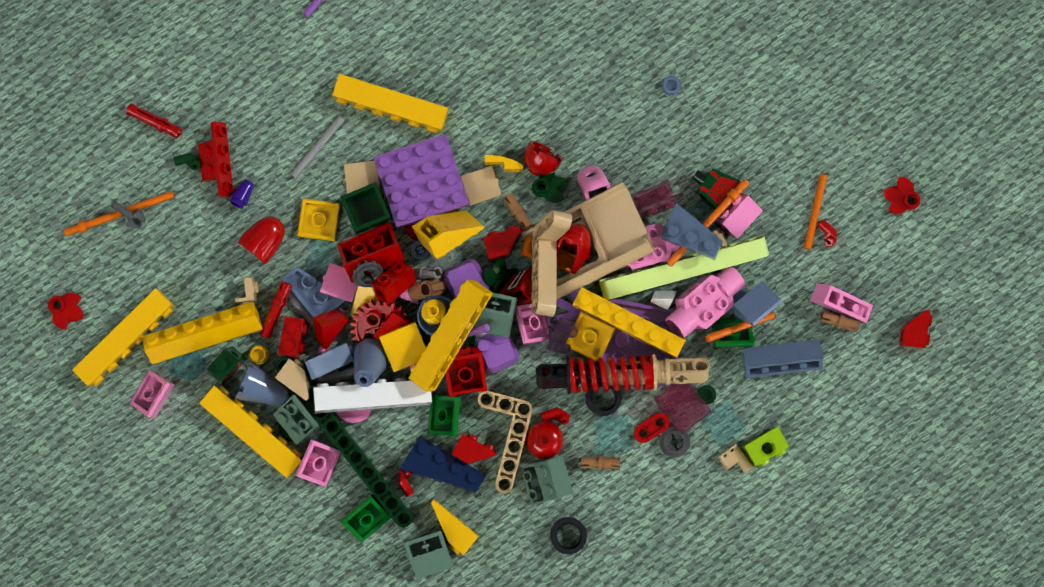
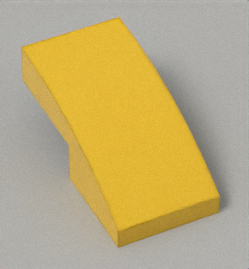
[485,155,523,172]

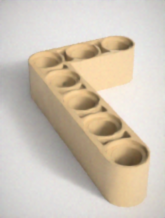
[532,210,572,317]
[478,391,532,493]

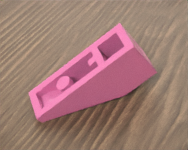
[810,283,873,323]

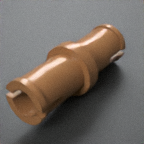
[502,193,533,231]
[820,310,860,333]
[581,455,620,471]

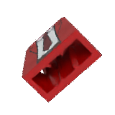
[499,265,532,306]

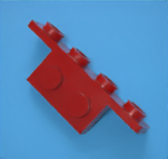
[198,121,233,198]

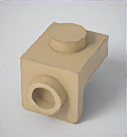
[235,277,259,305]

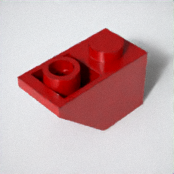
[483,226,522,263]
[899,310,932,349]
[452,432,497,464]

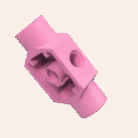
[624,223,680,271]
[665,266,745,339]

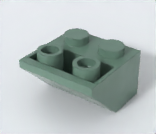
[473,293,518,338]
[273,395,321,445]
[521,456,573,505]
[404,530,454,579]

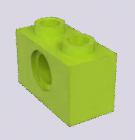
[742,427,789,467]

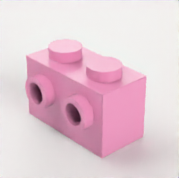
[715,193,763,239]

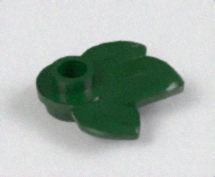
[532,172,569,203]
[484,258,518,294]

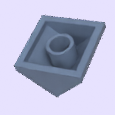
[733,281,783,326]

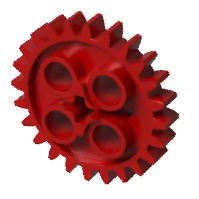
[350,299,411,345]

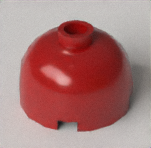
[524,141,563,176]
[525,421,564,459]

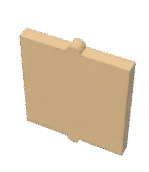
[344,161,381,194]
[461,166,502,206]

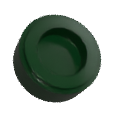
[696,385,716,405]

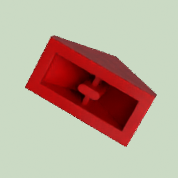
[313,308,349,350]

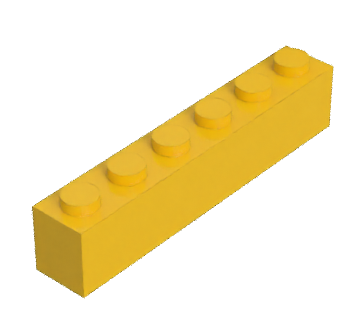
[332,74,449,134]
[409,280,493,391]
[572,287,686,358]
[72,288,175,387]
[142,301,263,365]
[199,385,303,479]

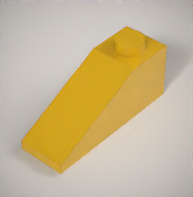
[431,499,479,555]

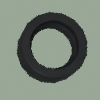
[585,383,622,416]
[550,517,587,555]

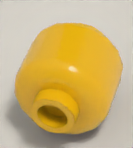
[421,299,447,326]

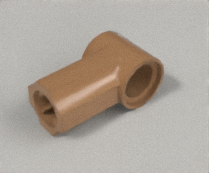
[408,278,448,301]

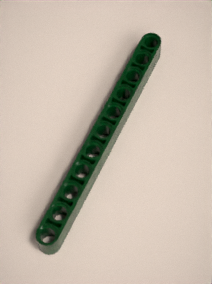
[276,357,413,528]

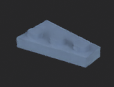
[661,203,723,260]
[282,267,346,317]

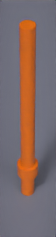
[666,179,749,267]
[63,191,175,236]

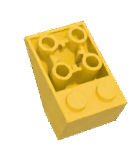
[412,211,484,259]

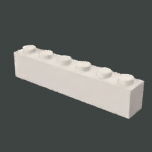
[313,378,432,414]

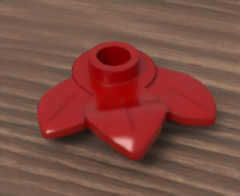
[883,176,920,214]
[48,292,84,330]

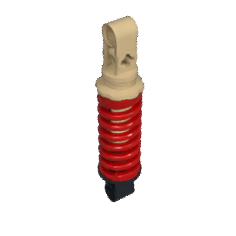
[536,354,710,394]

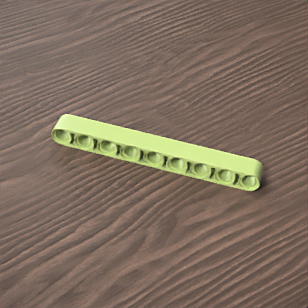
[599,236,769,300]

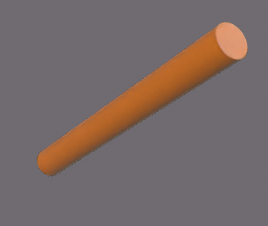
[804,174,827,250]
[705,311,775,342]

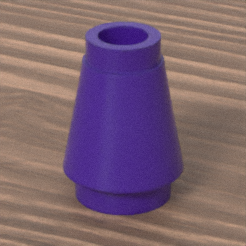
[229,179,254,209]

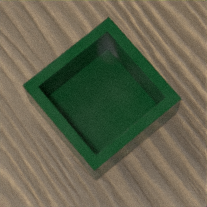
[340,182,392,235]

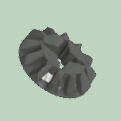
[352,260,383,287]
[659,427,690,458]

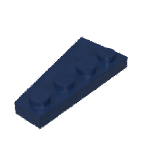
[400,436,486,493]

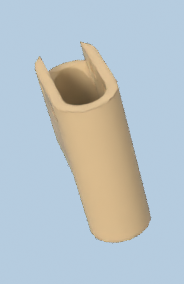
[718,443,754,473]

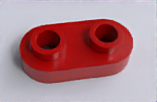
[633,413,669,443]

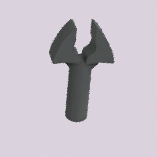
[111,201,146,229]

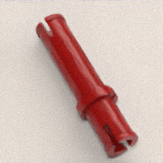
[126,103,182,139]
[259,281,292,338]

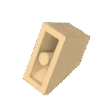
[275,359,311,401]

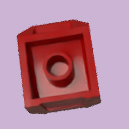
[445,346,487,397]

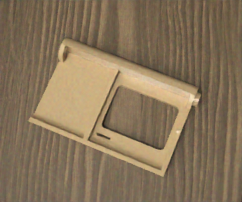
[522,182,655,300]

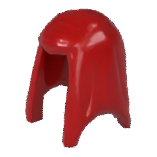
[238,216,285,264]
[557,224,591,274]

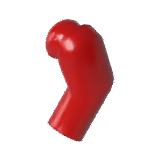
[818,219,837,247]
[541,407,569,425]
[398,470,414,497]

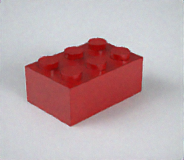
[337,222,405,283]

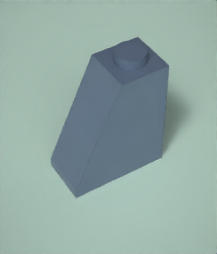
[302,342,354,380]

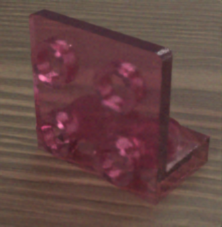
[632,181,679,218]
[655,383,712,434]

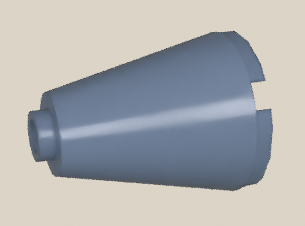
[353,338,390,387]
[235,363,291,406]

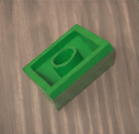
[712,318,755,348]
[427,395,461,436]
[340,495,391,543]

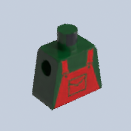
[692,169,741,210]
[207,346,247,386]

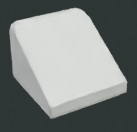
[651,290,677,310]

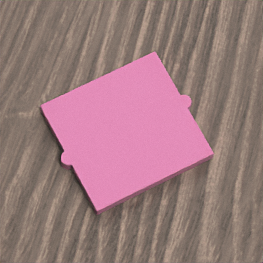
[320,263,358,302]

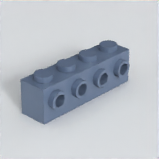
[742,339,824,378]

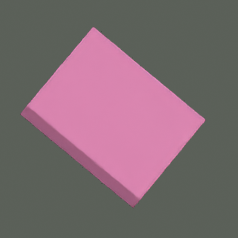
[515,304,552,346]
[130,370,175,418]
[295,439,341,487]

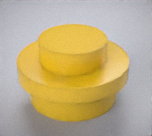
[249,345,269,365]

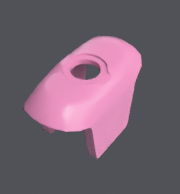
[577,165,611,202]

